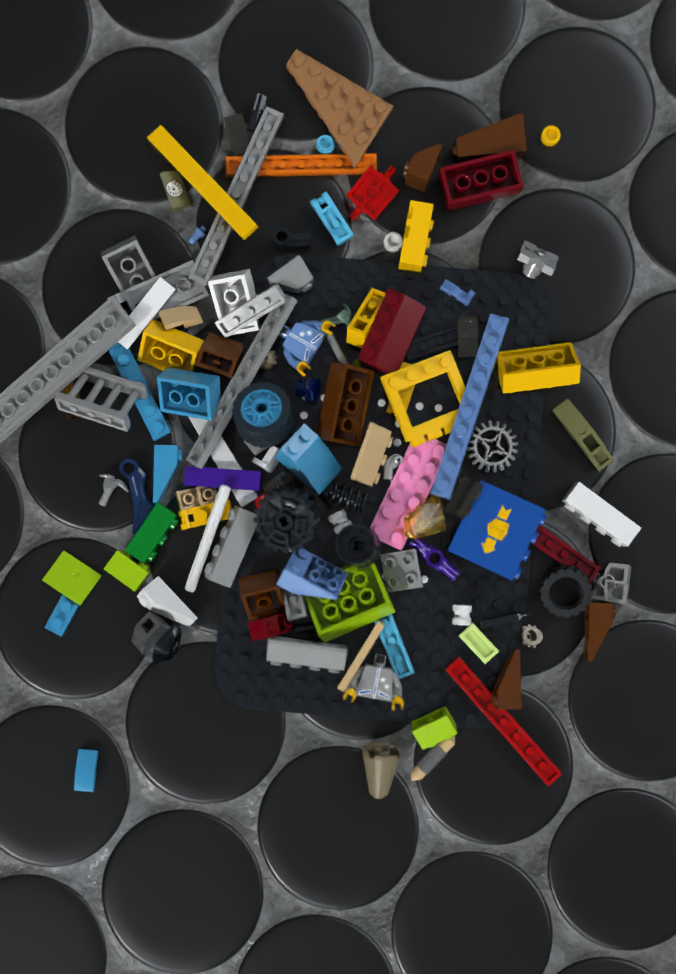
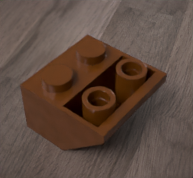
[195,332,246,380]

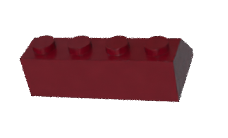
[357,288,426,374]

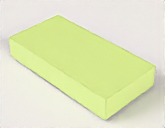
[458,623,499,664]

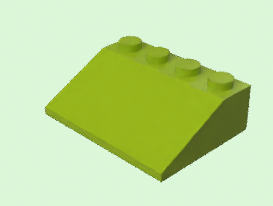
[304,563,395,643]

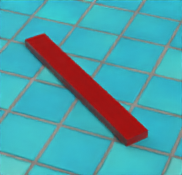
[444,656,562,786]

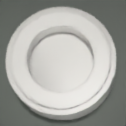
[384,232,403,252]

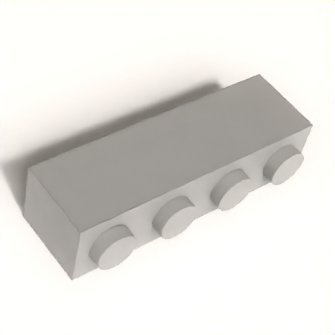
[205,505,257,588]

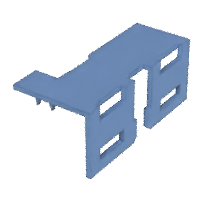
[440,279,475,306]

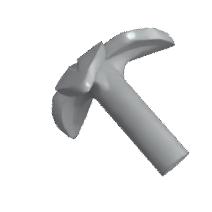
[99,474,129,506]

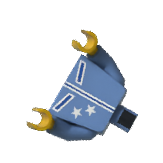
[278,320,335,376]

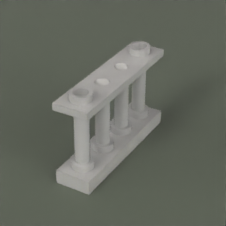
[54,367,148,432]

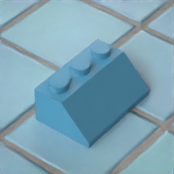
[157,368,221,421]

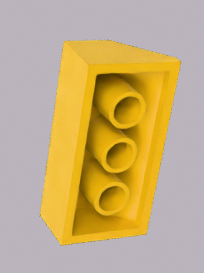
[496,342,581,394]

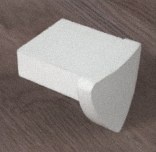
[252,446,279,473]

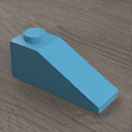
[153,445,183,503]

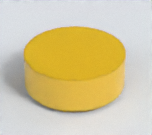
[541,125,561,146]

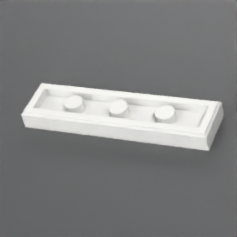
[118,277,176,349]

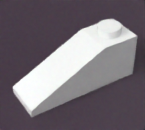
[137,576,197,627]

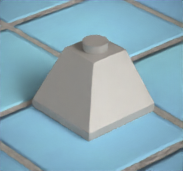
[268,255,314,293]

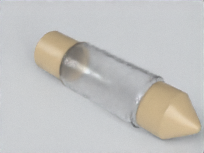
[411,736,455,781]

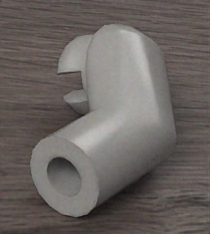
[383,454,403,480]

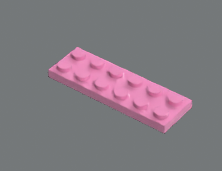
[369,435,447,551]

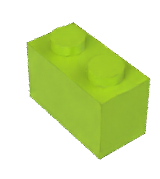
[104,549,151,592]
[411,706,457,750]

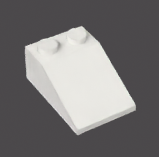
[208,269,260,337]

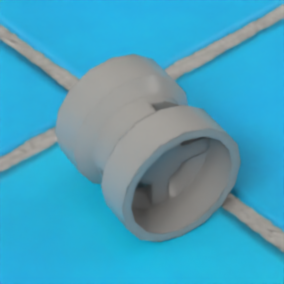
[328,509,352,534]

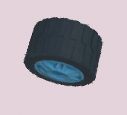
[232,382,294,448]

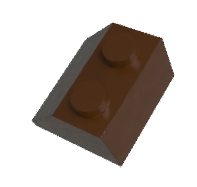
[403,144,442,192]
[238,569,286,620]

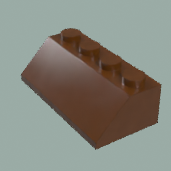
[317,362,375,447]

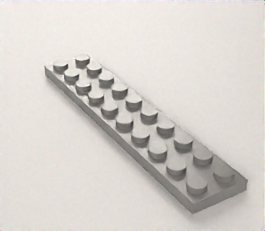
[0,296,137,444]

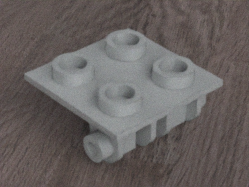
[380,549,423,592]

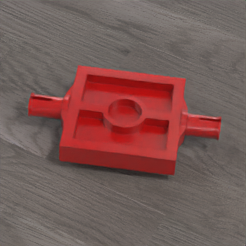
[346,165,400,221]

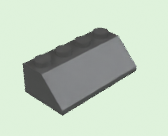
[266,636,347,673]

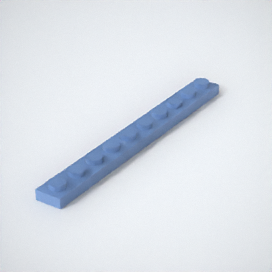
[431,314,509,500]

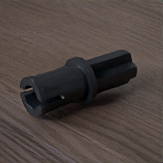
[246,93,267,133]

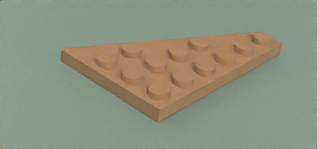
[286,49,393,168]

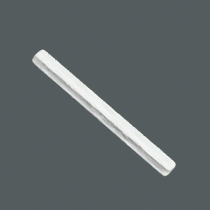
[185,484,231,592]

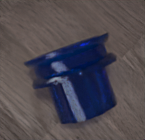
[295,377,321,403]

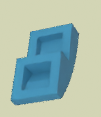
[74,749,99,792]

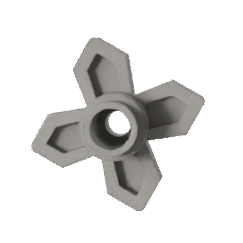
[517,241,559,279]

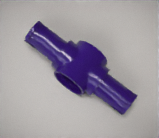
[408,535,460,581]

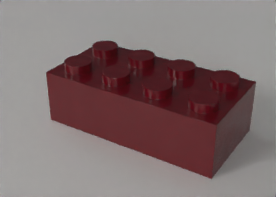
[438,150,524,211]

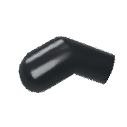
[295,623,321,642]

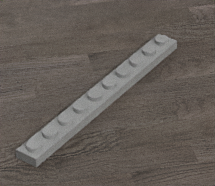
[189,106,284,286]
[186,294,297,469]

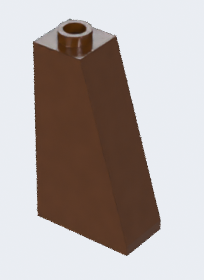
[452,113,527,163]

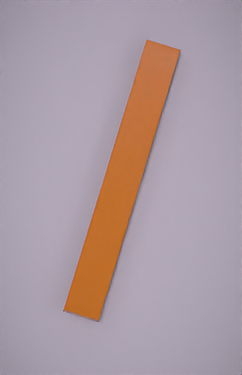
[226,153,377,177]

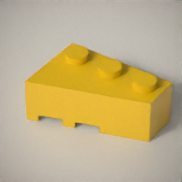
[398,200,434,273]

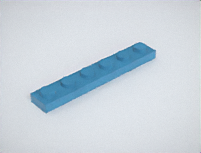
[109,342,172,441]

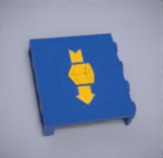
[448,480,547,581]

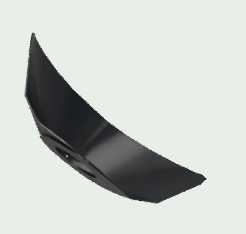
[152,618,182,664]

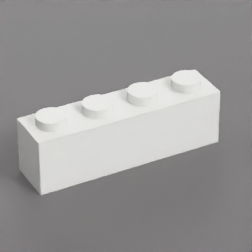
[562,482,641,547]

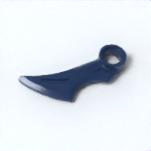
[119,459,156,534]

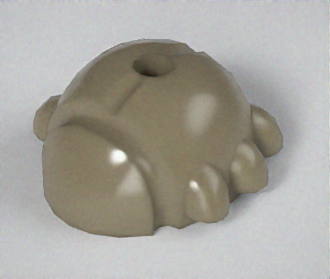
[260,350,277,371]
[521,624,543,648]

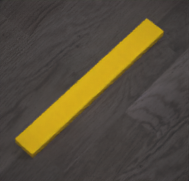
[147,125,258,240]

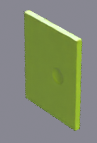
[42,551,102,606]

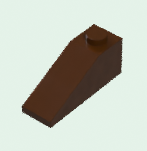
[584,602,616,661]
[490,650,521,710]

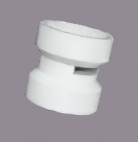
[452,604,472,625]

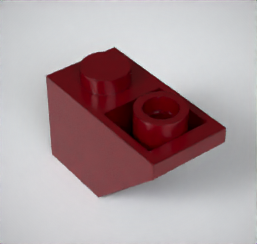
[248,612,295,641]

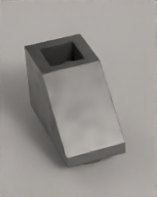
[131,611,171,655]

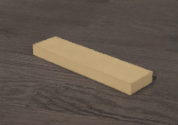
[338,620,385,692]

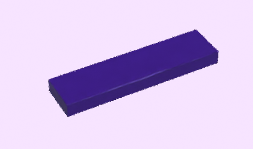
[184,466,262,491]

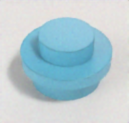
[316,135,335,154]

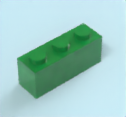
[125,502,179,563]

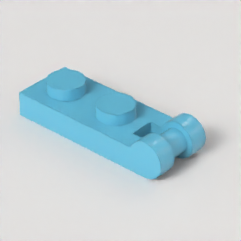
[310,191,354,246]

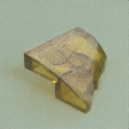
[404,494,446,540]

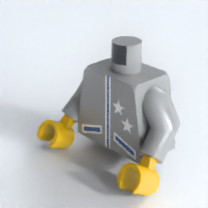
[343,654,404,710]

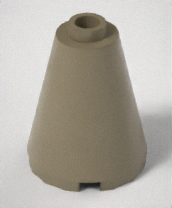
[362,741,401,799]

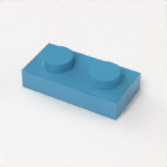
[44,594,80,637]

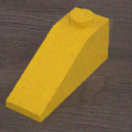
[346,288,386,348]

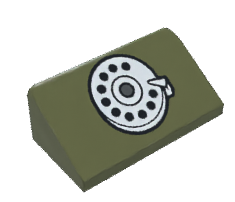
[159,170,191,212]

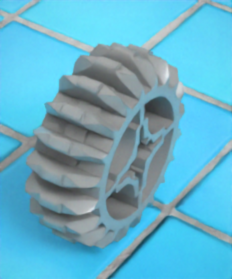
[466,421,518,473]

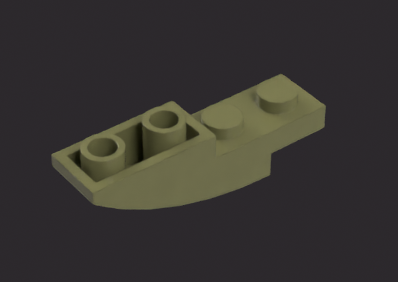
[552,398,614,471]

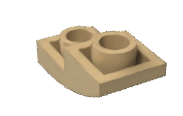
[158,306,203,330]
[175,486,217,511]

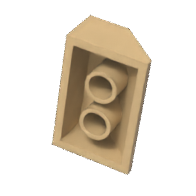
[350,422,394,487]

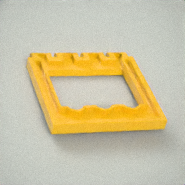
[380,350,466,448]

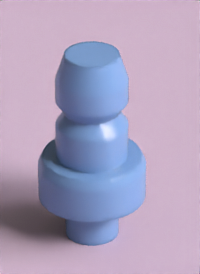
[188,225,206,245]

